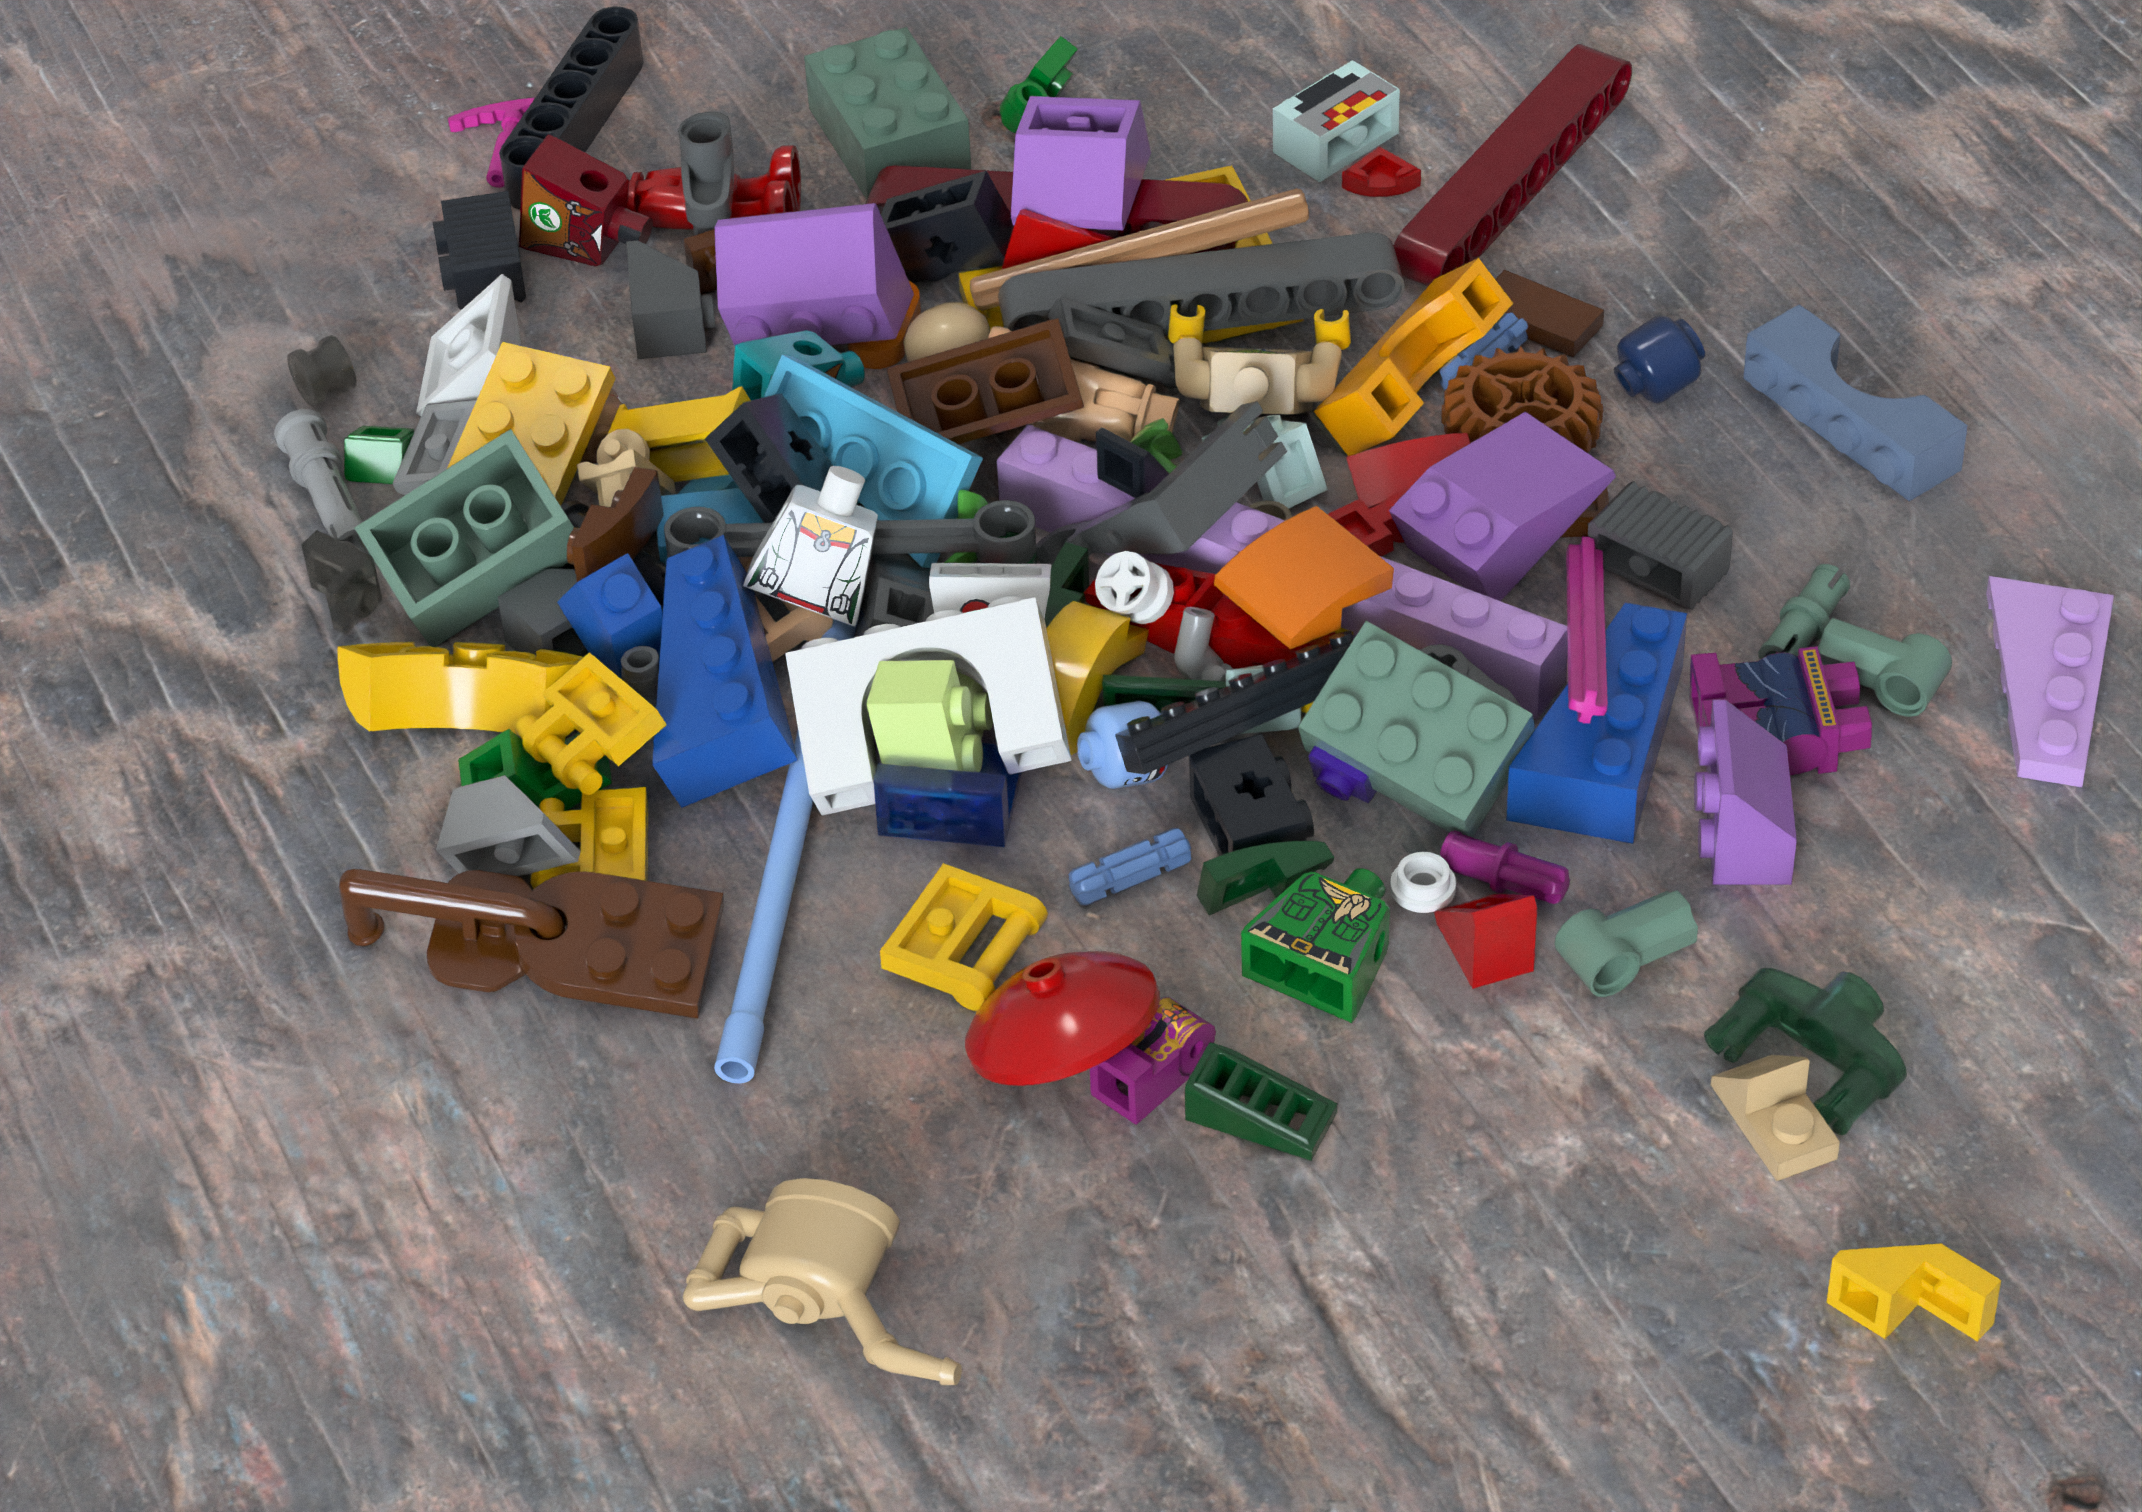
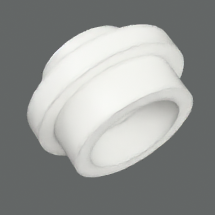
[1390,852,1456,913]

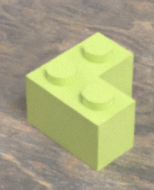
[866,660,993,800]

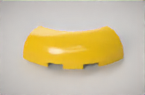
[337,642,584,735]

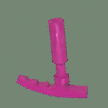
[448,98,535,188]

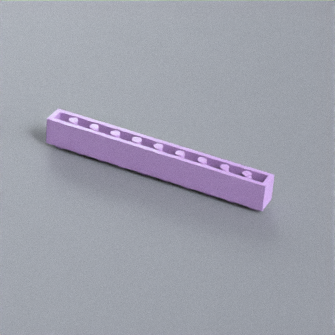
[997,424,1568,720]

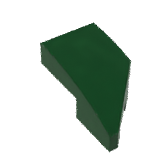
[1196,841,1334,916]

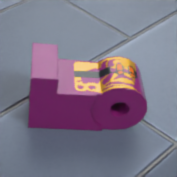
[1090,997,1216,1125]

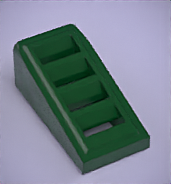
[1185,1042,1338,1161]

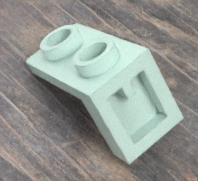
[1201,415,1328,509]

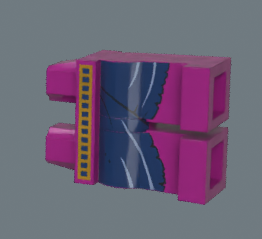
[1689,646,1872,775]

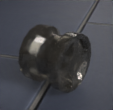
[287,335,357,407]

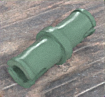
[1758,564,1850,660]

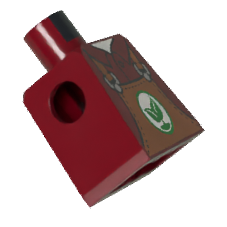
[519,134,653,267]

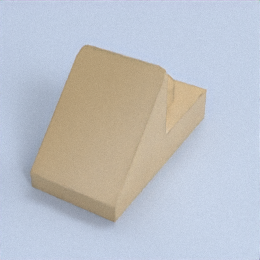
[1711,1055,1840,1181]

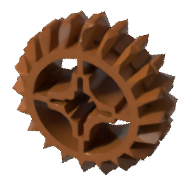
[1441,345,1603,453]

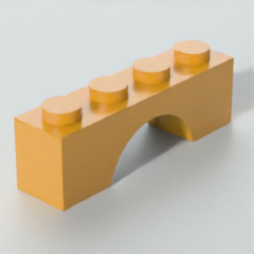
[1314,258,1513,456]

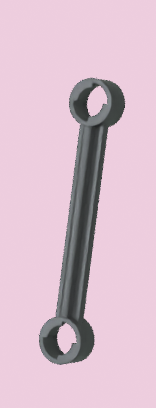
[664,500,1036,564]

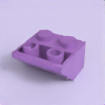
[1011,96,1151,230]
[1694,700,1797,885]

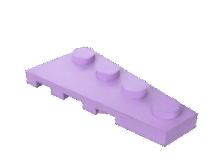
[1986,576,2114,787]

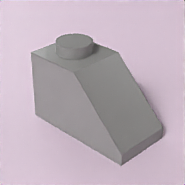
[436,775,581,876]

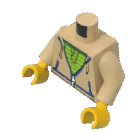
[1168,304,1351,414]

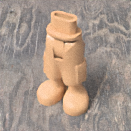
[988,326,1180,442]

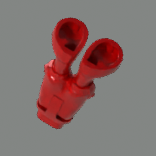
[627,145,801,230]

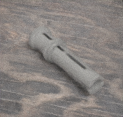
[274,409,367,559]

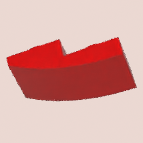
[1346,433,1471,509]

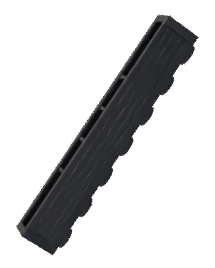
[1115,631,1356,775]

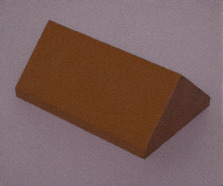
[886,318,1084,445]

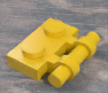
[515,652,667,795]
[530,787,648,889]

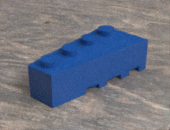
[652,535,798,808]
[1506,603,1687,844]

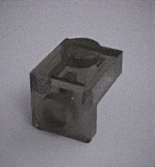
[301,530,383,634]

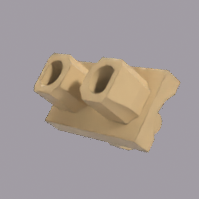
[577,429,676,530]

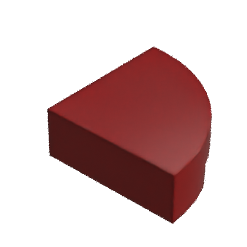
[1342,146,1421,197]

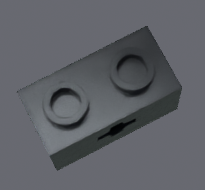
[881,171,1014,283]
[705,393,833,523]
[1189,733,1314,856]

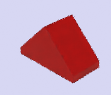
[1434,894,1537,989]

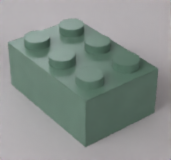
[804,27,971,200]
[354,429,574,647]
[1298,621,1535,837]

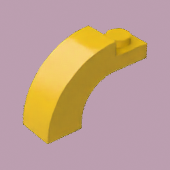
[1046,601,1149,755]

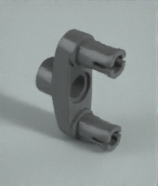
[678,112,734,235]

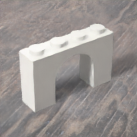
[785,596,1072,816]

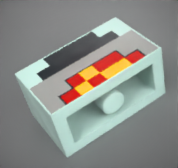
[1273,60,1400,182]

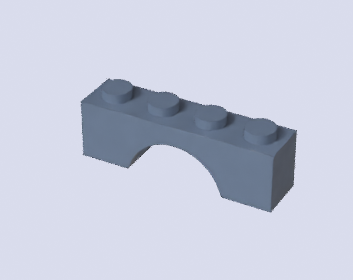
[1743,304,1968,501]

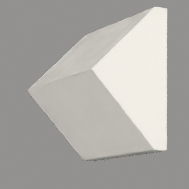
[416,274,521,416]

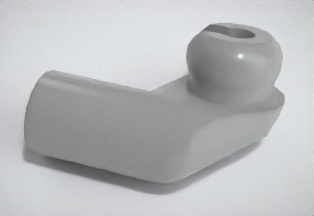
[1174,607,1233,681]

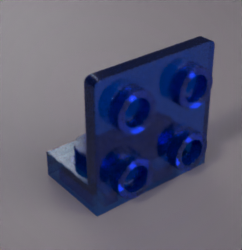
[873,743,1022,847]

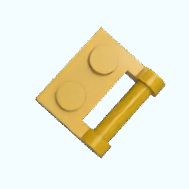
[880,863,1048,1011]

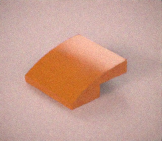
[1214,506,1394,650]

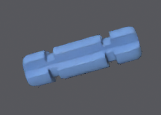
[1440,313,1528,390]
[1068,828,1191,906]

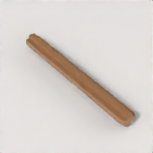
[970,188,1309,311]

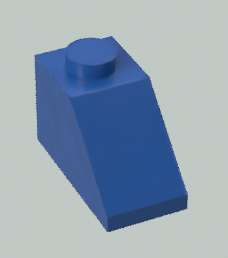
[557,553,663,679]

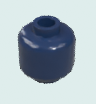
[1614,315,1705,404]

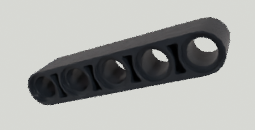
[499,6,643,210]

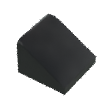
[1096,427,1169,498]

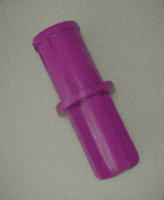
[1440,830,1571,904]

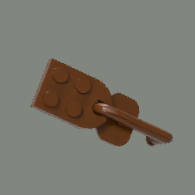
[339,869,724,1019]

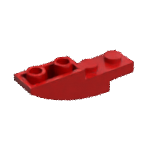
[1084,562,1336,669]

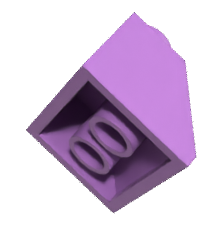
[714,203,914,346]

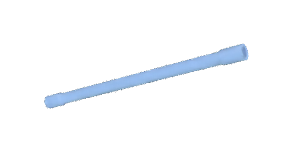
[714,619,858,1083]

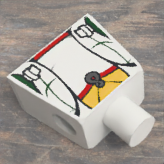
[743,466,878,627]

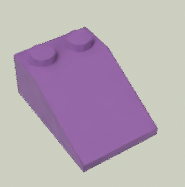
[1389,412,1616,601]

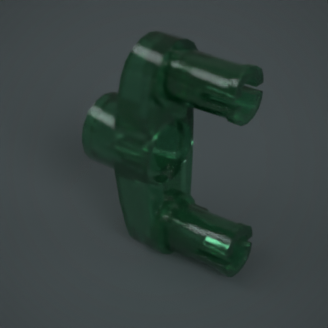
[1704,968,1907,1135]

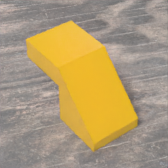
[1826,1243,2001,1342]

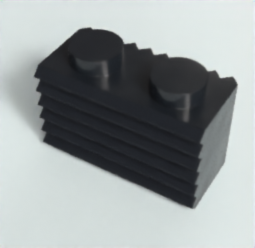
[433,191,526,310]

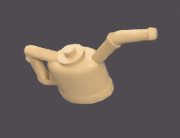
[683,1178,962,1385]

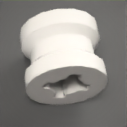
[1095,551,1174,624]

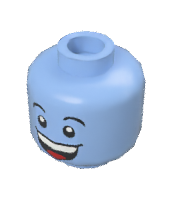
[1077,701,1169,789]

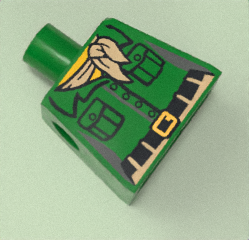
[1241,868,1390,1023]

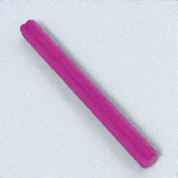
[1566,537,1608,724]

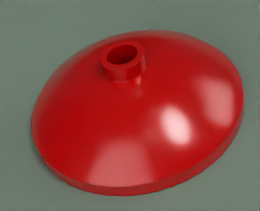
[965,951,1160,1086]

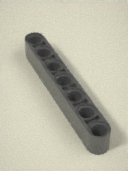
[998,232,1405,336]

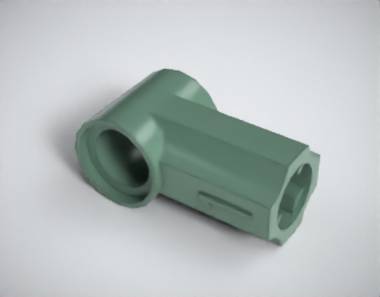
[1818,618,1952,717]
[1554,890,1698,997]

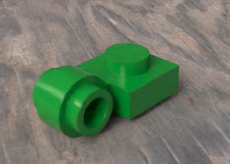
[1000,36,1078,133]

